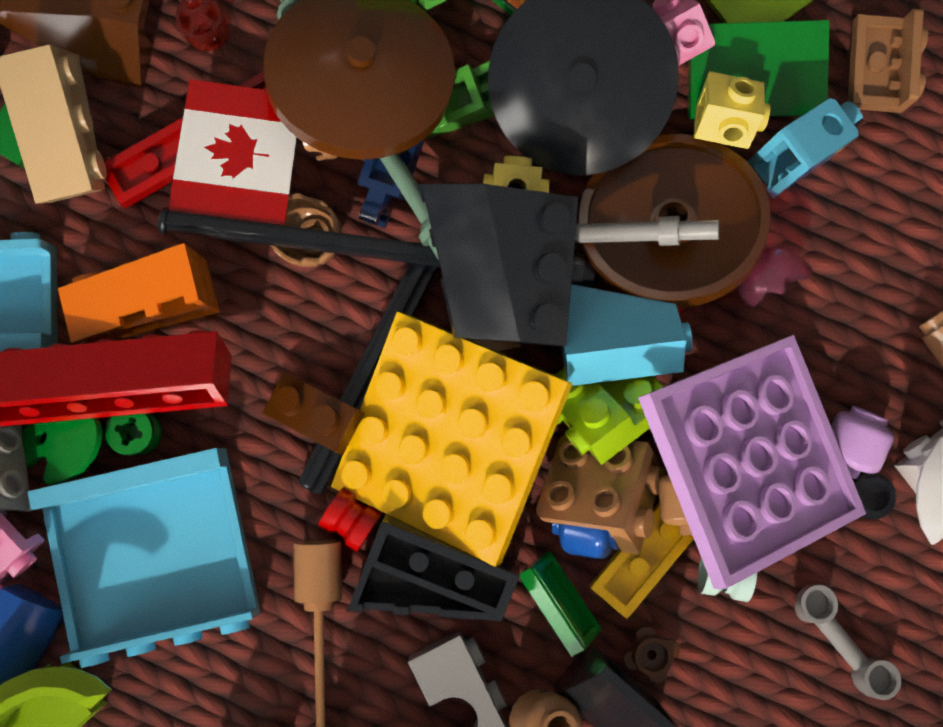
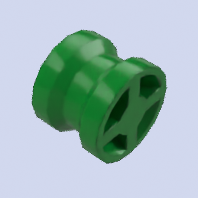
[105,413,162,455]

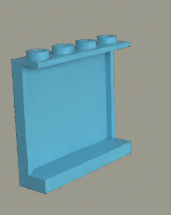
[27,448,261,668]

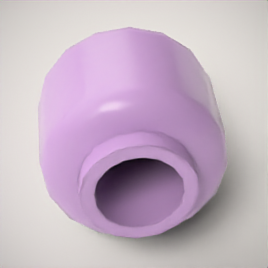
[831,405,894,479]

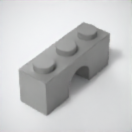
[408,629,509,727]

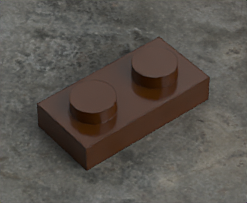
[262,372,364,455]

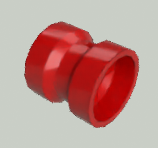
[318,487,383,552]

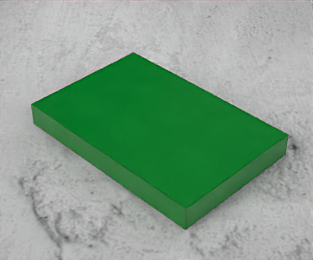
[688,20,829,120]

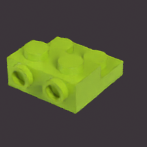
[555,368,663,465]

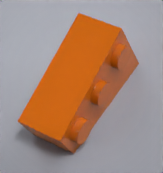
[58,243,220,344]

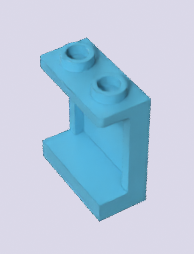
[0,232,58,352]

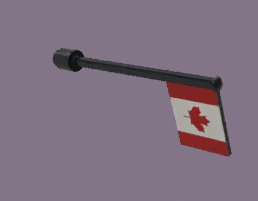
[157,79,595,288]

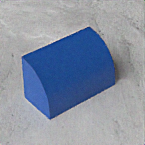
[0,583,64,685]

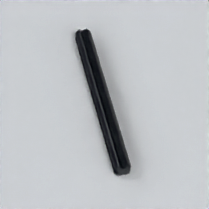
[299,242,439,494]

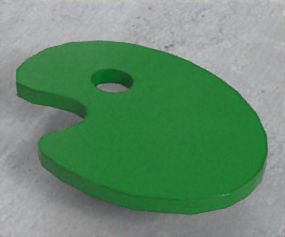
[21,418,102,485]

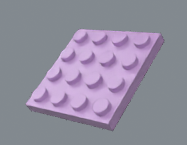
[638,335,866,589]

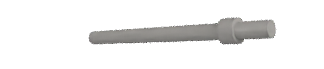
[575,216,720,246]

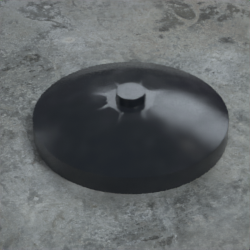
[488,0,679,175]

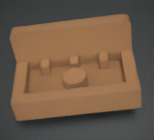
[848,9,928,113]

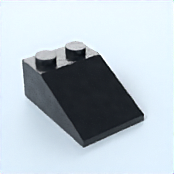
[554,643,679,727]

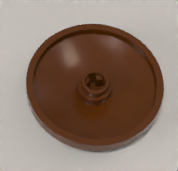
[263,0,455,159]
[579,134,771,308]

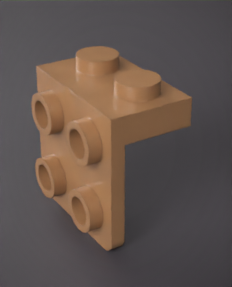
[536,435,665,555]

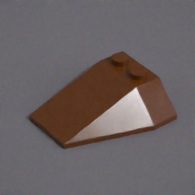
[0,0,153,88]

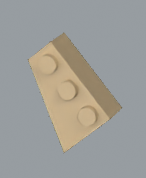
[0,44,107,204]

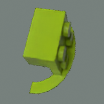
[0,662,112,727]

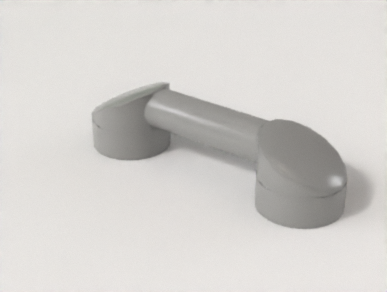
[795,585,901,700]

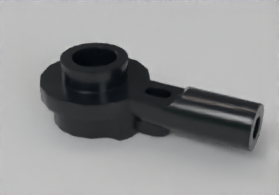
[852,473,897,520]

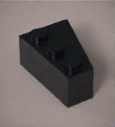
[347,514,521,621]

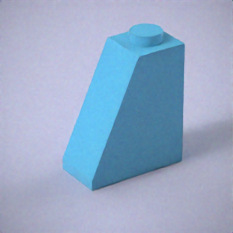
[561,284,693,386]

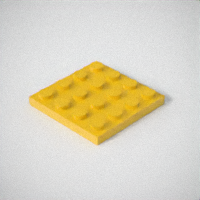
[331,311,573,567]

